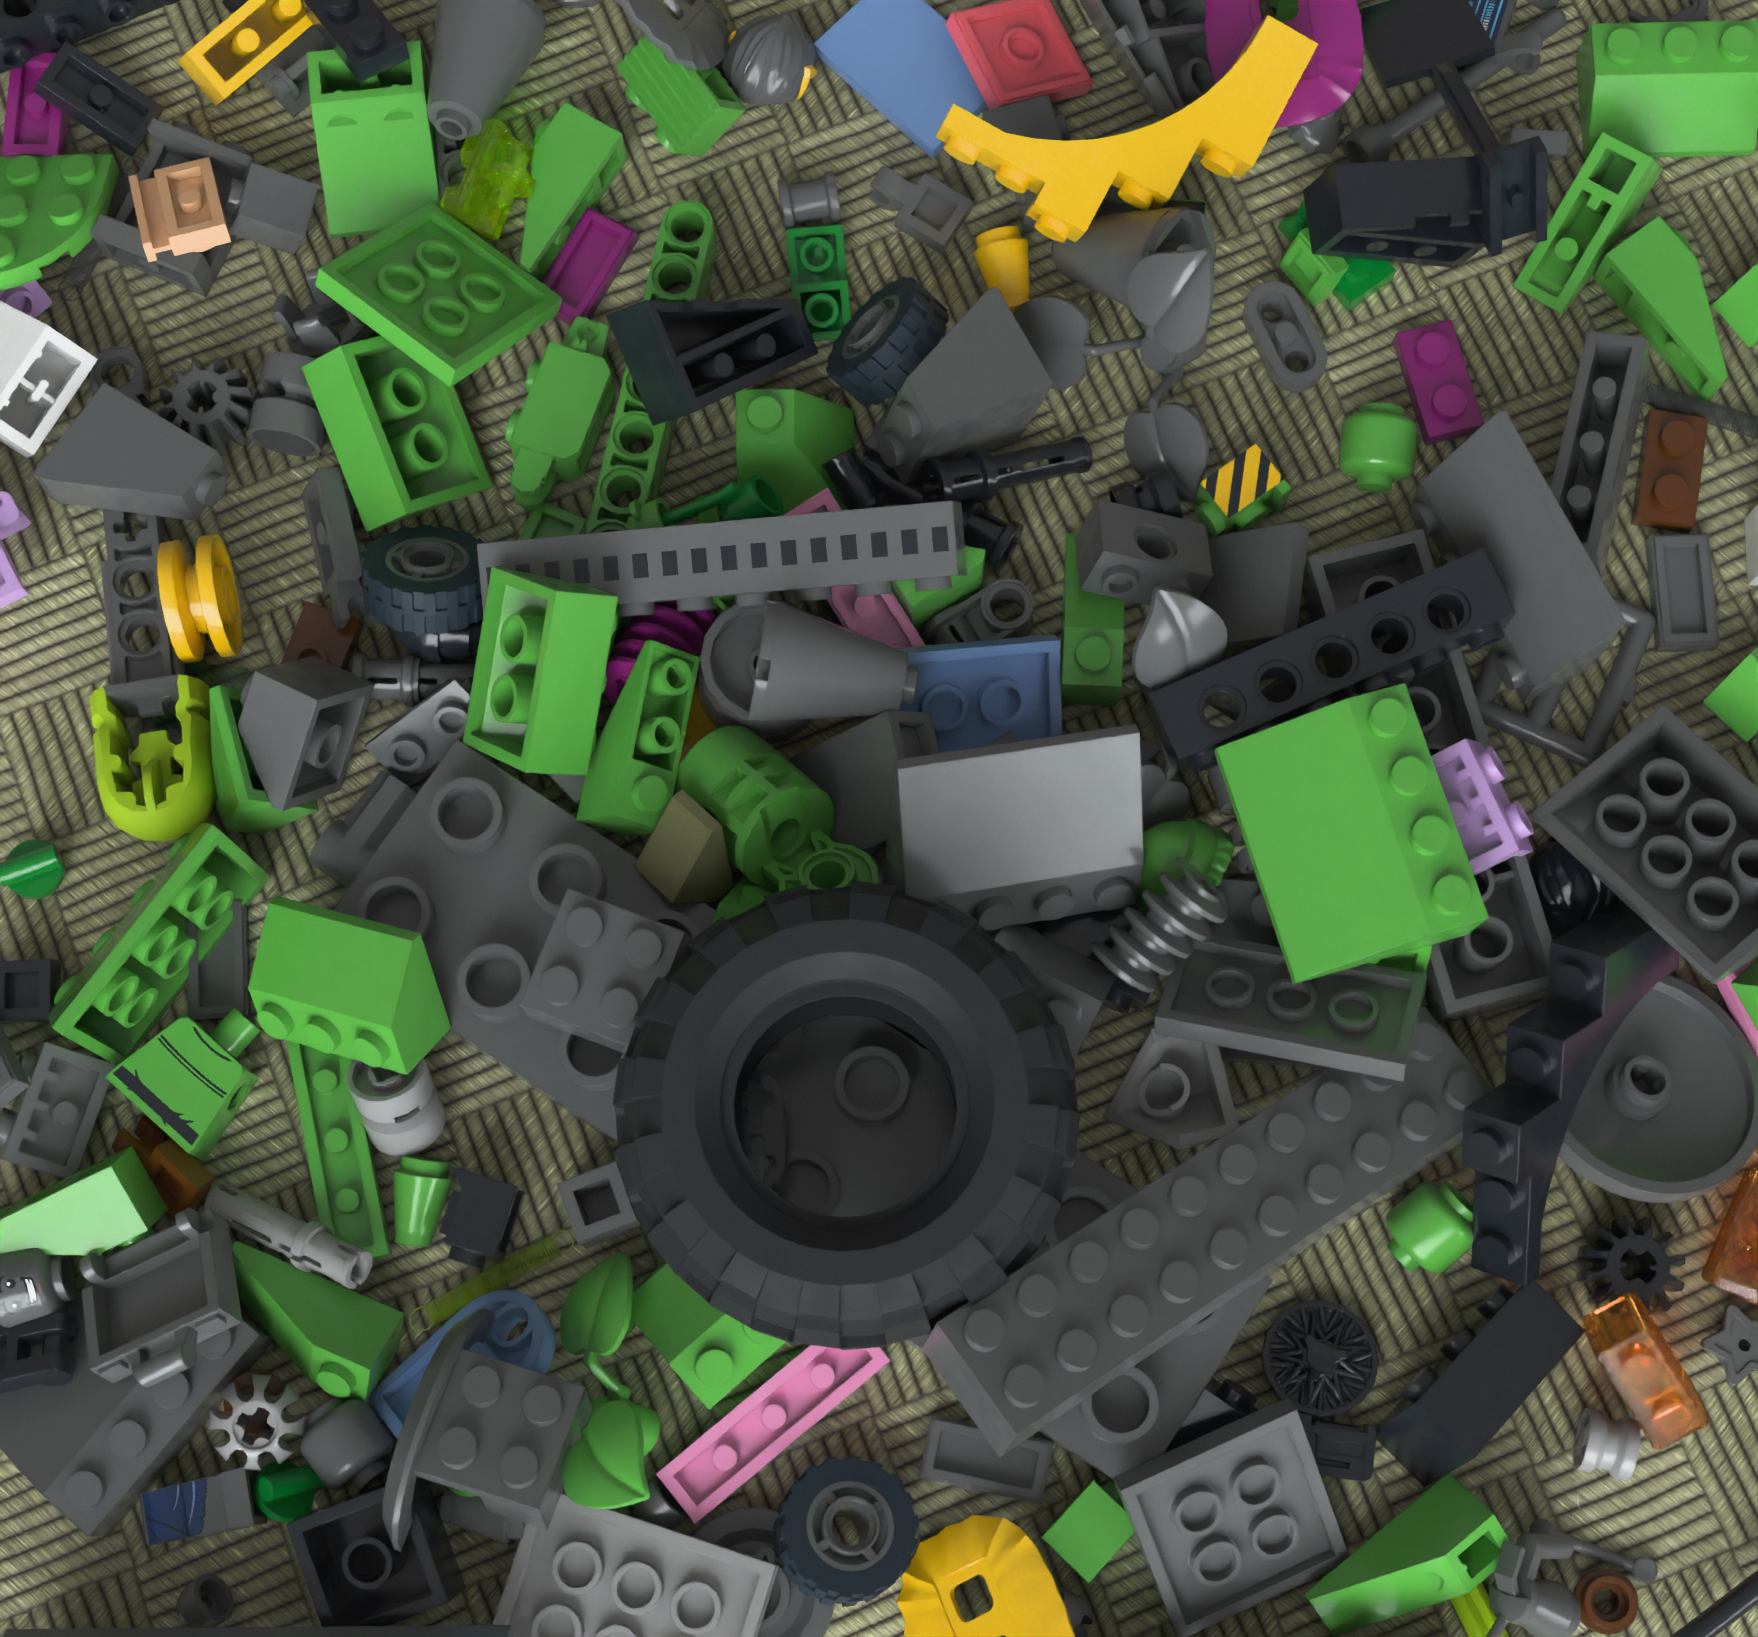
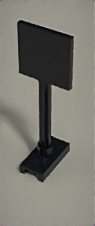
[1359,0,1548,257]

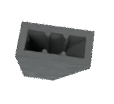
[33,383,231,521]

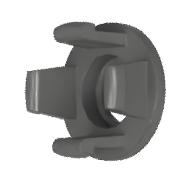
[273,266,371,359]

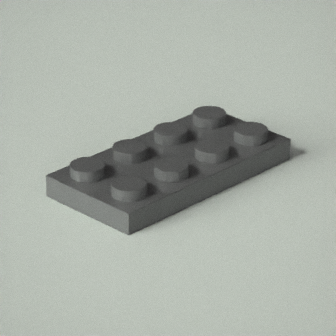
[1155,935,1427,1082]

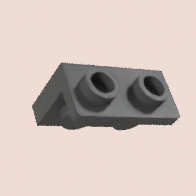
[0,1042,116,1179]

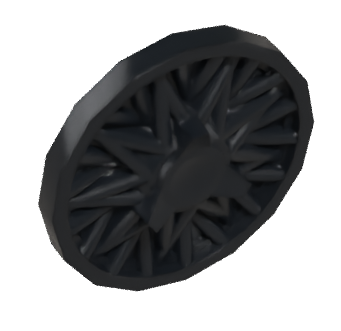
[1261,1300,1379,1418]

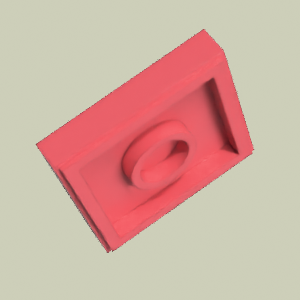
[945,0,1093,110]

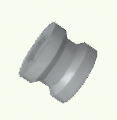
[1573,1408,1641,1481]

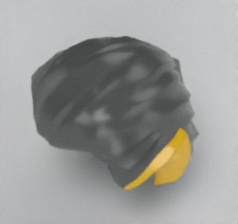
[721,13,817,106]

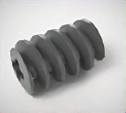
[1091,857,1229,993]

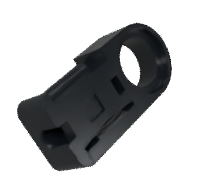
[1298,1413,1377,1481]

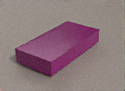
[541,207,638,326]

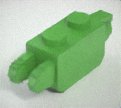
[505,316,615,513]

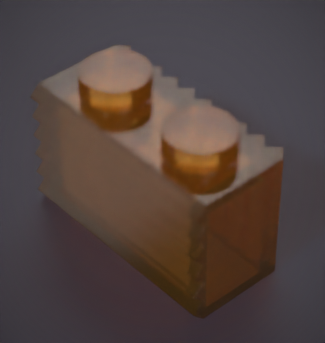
[1581,1292,1711,1449]

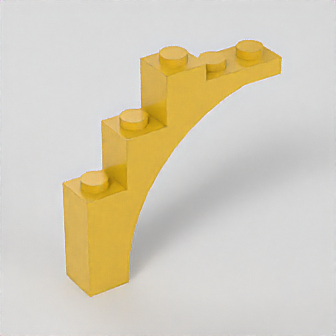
[935,15,1318,243]

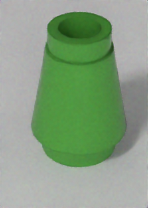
[393,1155,454,1247]

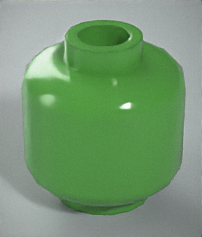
[1338,403,1418,492]
[1386,1181,1474,1274]

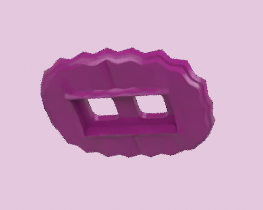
[1204,0,1363,128]

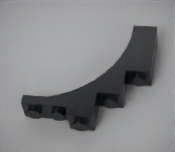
[1462,900,1679,1287]

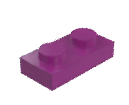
[1,52,69,157]
[1393,320,1484,446]

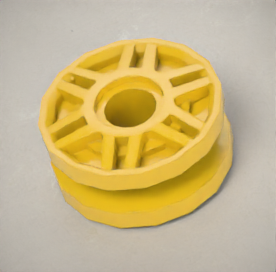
[157,533,243,664]

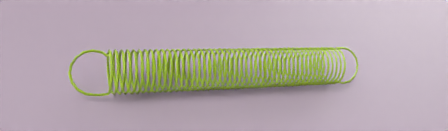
[409,1230,574,1332]

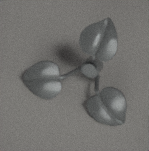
[1013,248,1214,500]
[1132,587,1292,831]

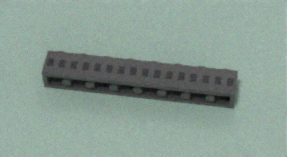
[477,501,967,617]

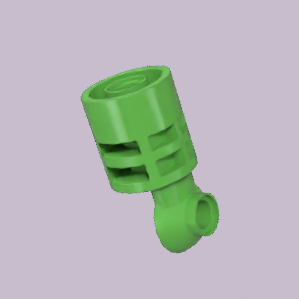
[673,725,879,891]

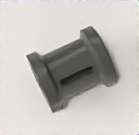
[777,171,841,231]

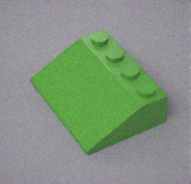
[1214,683,1489,984]
[47,822,271,1066]

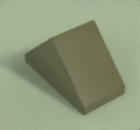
[634,789,734,903]

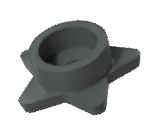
[1700,1304,1758,1386]

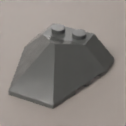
[1080,0,1215,120]

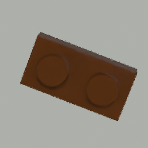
[1631,409,1708,534]

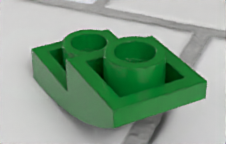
[786,224,851,342]

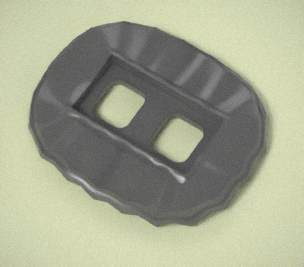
[613,0,731,71]

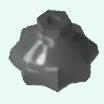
[1288,104,1345,154]

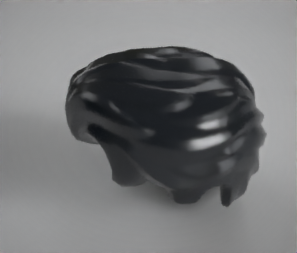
[1528,836,1621,937]

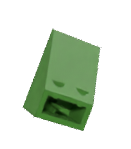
[307,40,440,238]

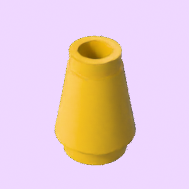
[973,226,1030,314]

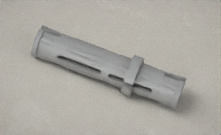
[204,1182,373,1289]

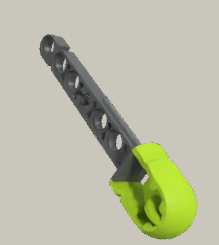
[89,346,217,842]

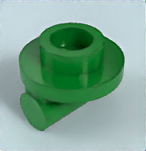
[0,839,66,899]
[252,1461,324,1523]

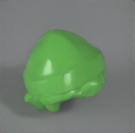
[1133,818,1234,914]

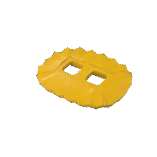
[897,1515,1076,1637]

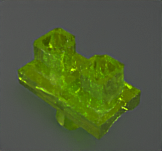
[440,119,537,240]

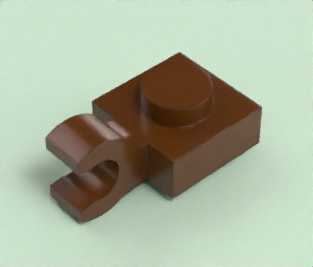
[112,1115,215,1223]

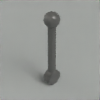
[1530,1519,1658,1583]

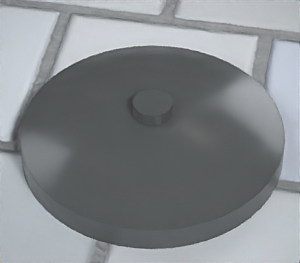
[1559,975,1758,1203]

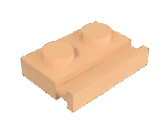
[128,157,231,262]

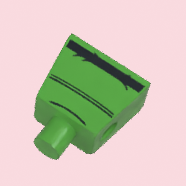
[105,1007,261,1161]

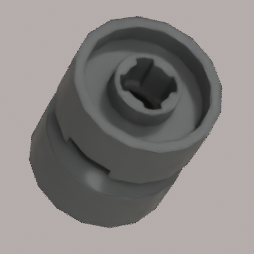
[246,352,326,456]

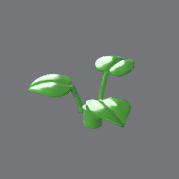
[447,1252,660,1509]

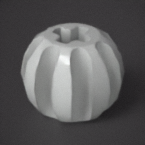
[208,1374,306,1470]

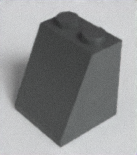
[876,287,1054,485]

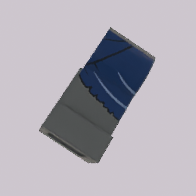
[139,1467,267,1546]

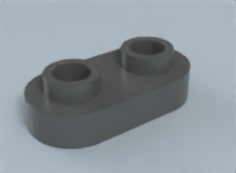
[1243,281,1327,392]

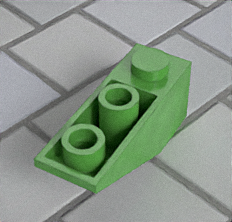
[576,640,700,836]
[1304,1473,1512,1636]

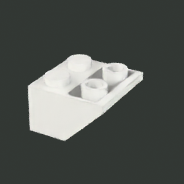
[0,301,98,458]

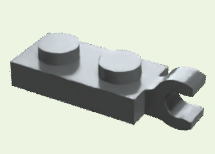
[301,467,376,629]

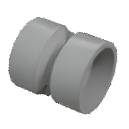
[346,1058,446,1156]

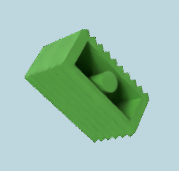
[617,36,745,157]

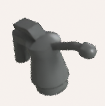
[1486,1533,1581,1637]

